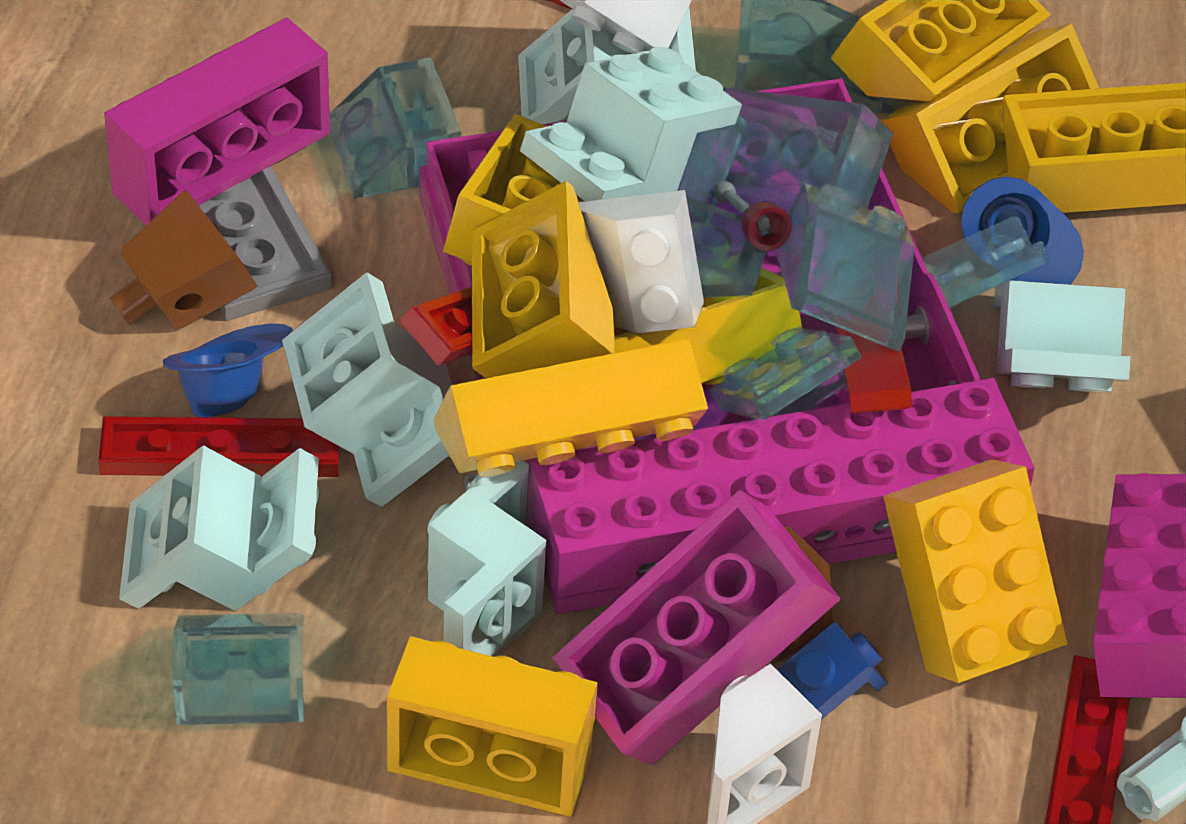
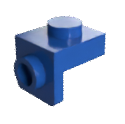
[777,622,888,720]

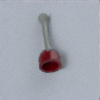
[713,181,792,251]

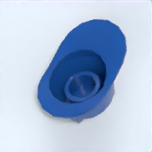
[961,176,1084,285]
[163,323,293,417]

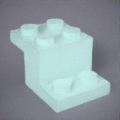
[518,7,696,124]
[520,47,742,201]
[282,272,452,507]
[994,281,1131,392]
[119,446,319,611]
[427,461,546,657]

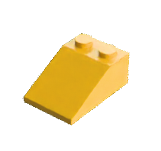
[472,181,615,378]

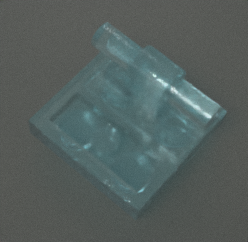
[709,327,862,421]

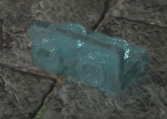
[922,216,1051,307]

